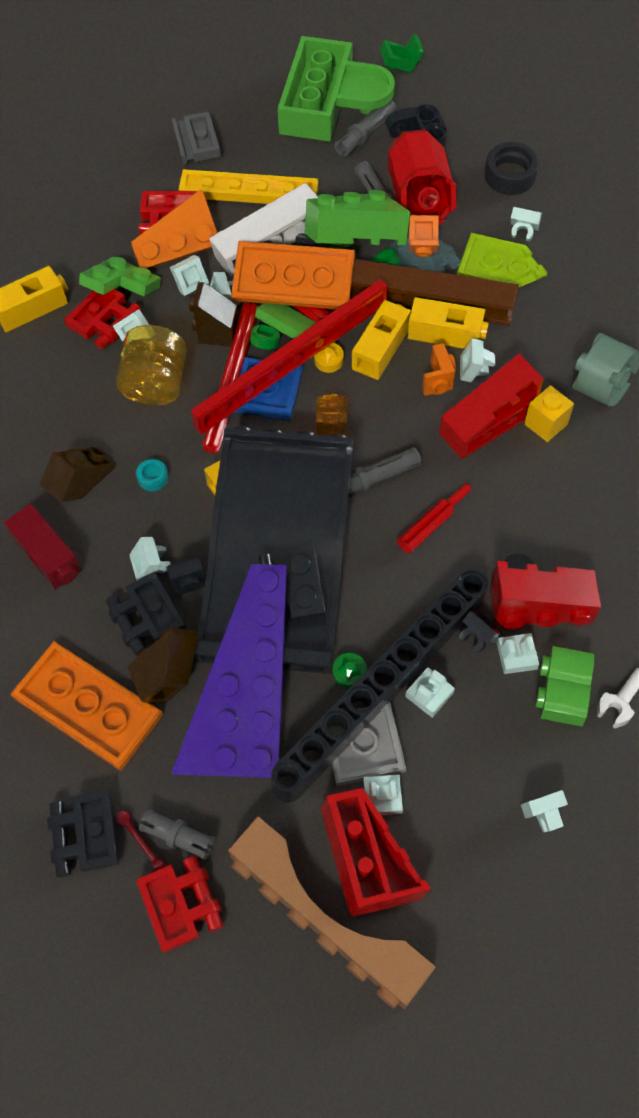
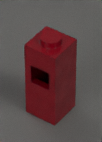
[3,504,82,590]

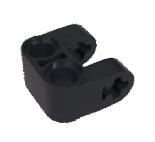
[385,104,448,152]

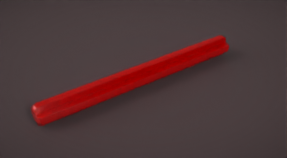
[202,302,258,454]

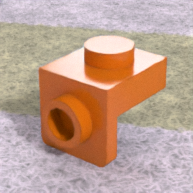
[409,215,439,257]
[422,343,456,396]

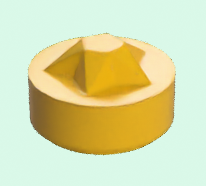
[314,343,344,373]

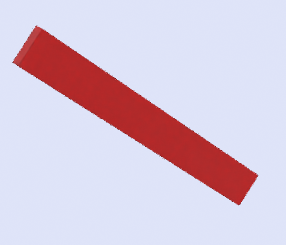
[191,279,387,434]

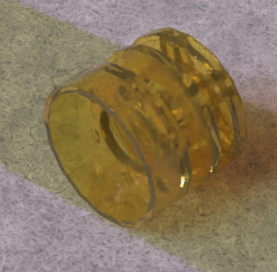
[115,325,187,405]

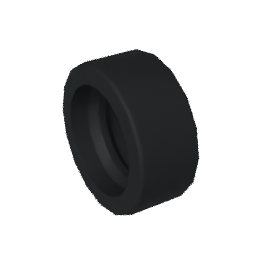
[484,142,539,195]

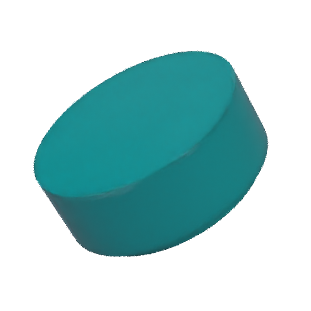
[136,459,168,491]

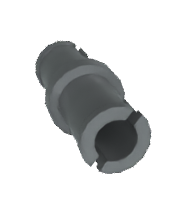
[139,809,215,860]

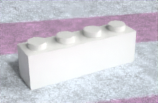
[209,183,318,278]

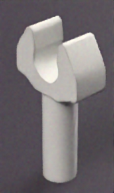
[597,668,639,728]

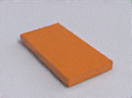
[231,241,355,309]
[10,641,163,771]

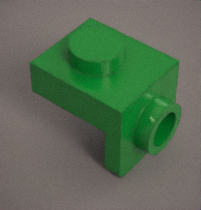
[380,34,424,73]

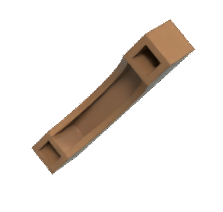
[228,817,436,1010]

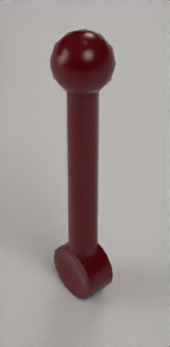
[116,810,166,872]

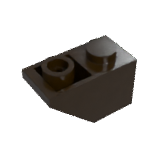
[189,282,238,347]
[39,447,116,502]
[127,627,198,702]

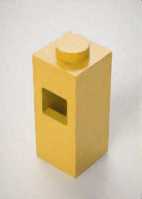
[0,266,68,333]
[408,297,489,349]
[352,300,411,380]

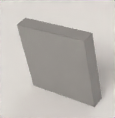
[328,702,406,787]

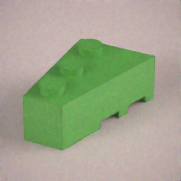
[304,190,410,245]

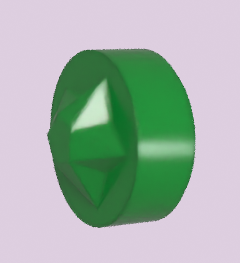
[372,249,401,266]
[250,325,280,350]
[333,653,367,689]

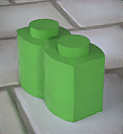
[535,646,595,727]

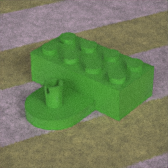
[277,36,395,142]

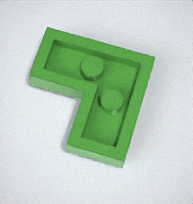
[79,257,161,296]

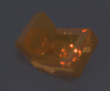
[316,394,347,437]

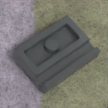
[171,112,221,164]

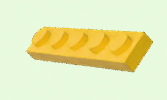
[178,169,318,204]

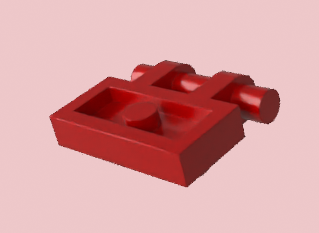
[139,191,197,234]
[64,289,141,350]
[136,856,224,954]

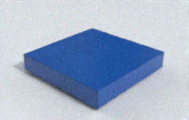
[235,357,303,421]

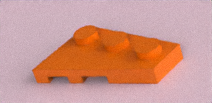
[131,189,217,269]

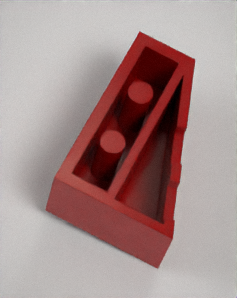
[439,353,544,459]
[489,561,601,629]
[321,788,431,918]

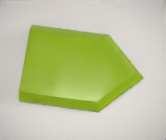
[457,233,547,287]

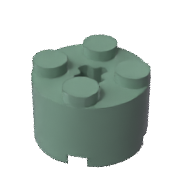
[573,333,639,407]

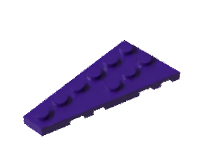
[171,564,287,778]

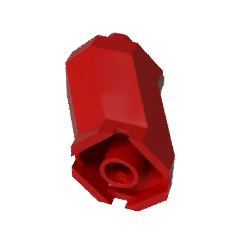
[387,129,456,226]

